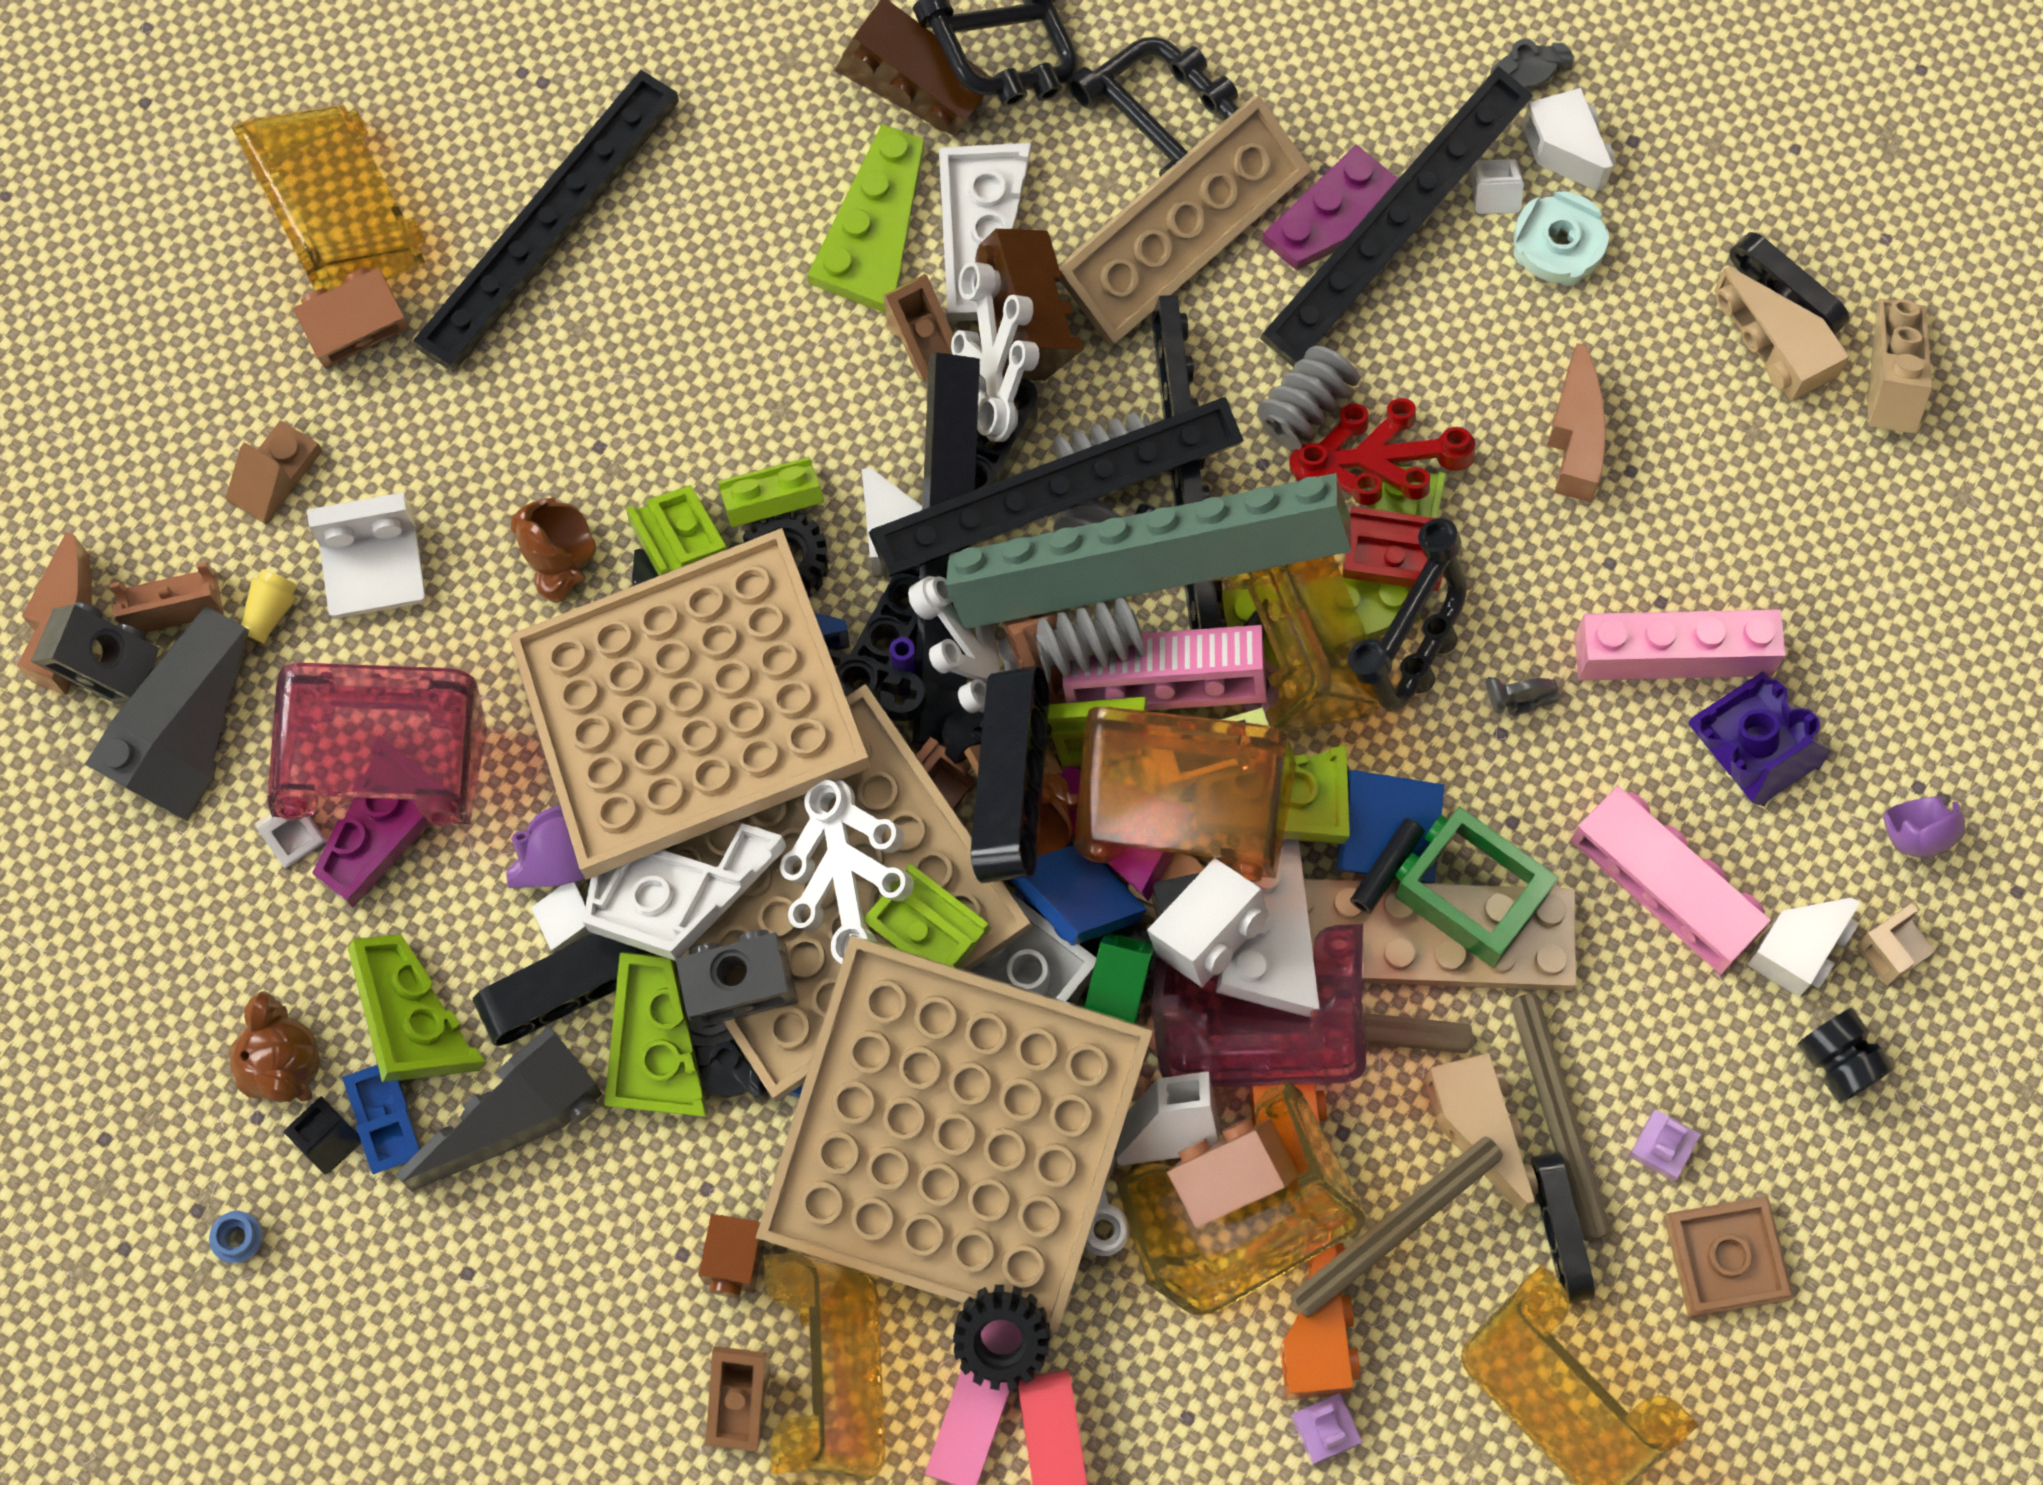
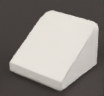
[1471,159,1524,214]
[255,797,327,869]
[531,882,592,952]

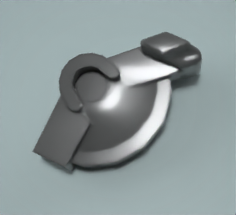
[1490,39,1574,90]
[1485,677,1561,716]

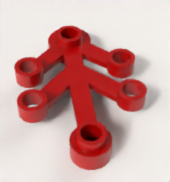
[1289,398,1476,506]

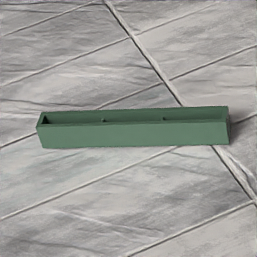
[946,473,1352,629]

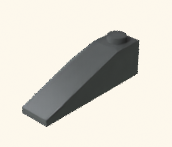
[85,605,249,822]
[396,1026,602,1192]

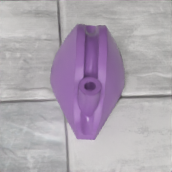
[506,806,585,888]

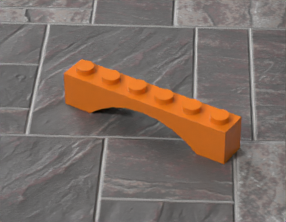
[1249,1076,1361,1400]

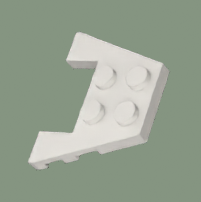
[583,823,787,961]

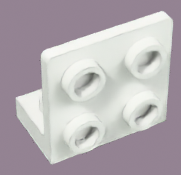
[307,492,426,619]

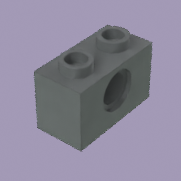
[31,602,160,704]
[676,930,798,1028]

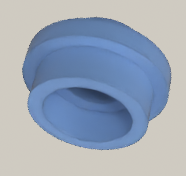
[209,1211,263,1264]

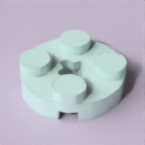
[1513,191,1609,286]

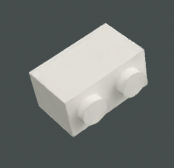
[1147,858,1269,987]

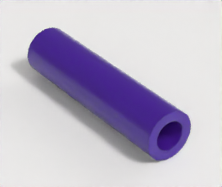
[890,637,917,696]

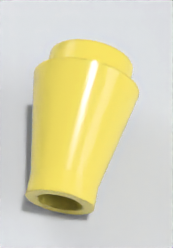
[241,569,298,645]

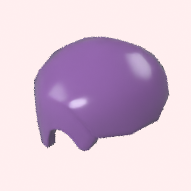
[1883,796,1965,858]

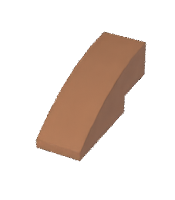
[1547,343,1606,502]
[17,532,92,695]

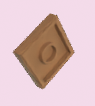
[1664,1196,1794,1319]

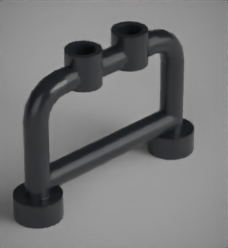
[912,0,1079,107]
[1068,37,1239,177]
[1348,518,1467,712]

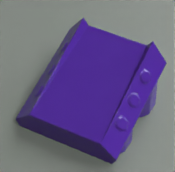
[1688,671,1831,807]

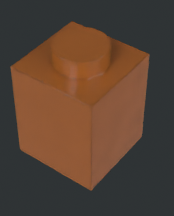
[699,1213,765,1298]

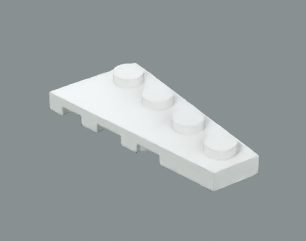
[939,143,1031,322]
[1216,835,1320,1018]

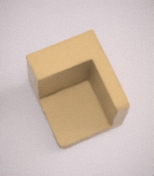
[1855,901,1934,986]

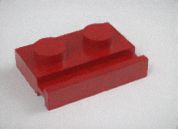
[1342,506,1442,591]

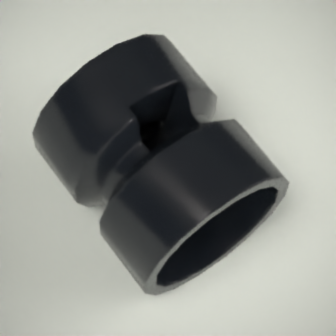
[1797,1008,1895,1104]

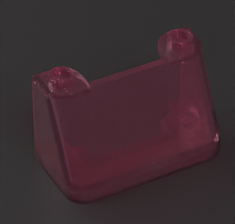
[267,663,487,826]
[1151,924,1367,1087]

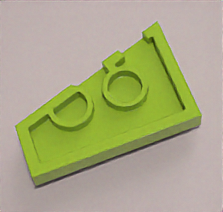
[1196,745,1350,844]
[348,934,485,1083]
[604,952,708,1117]

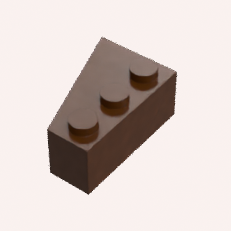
[834,0,991,137]
[975,228,1084,381]

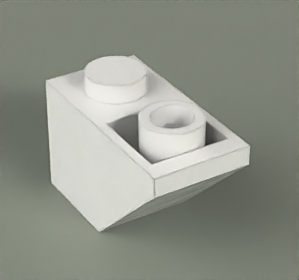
[1522,88,1615,191]
[1747,897,1860,997]
[1117,1071,1220,1166]

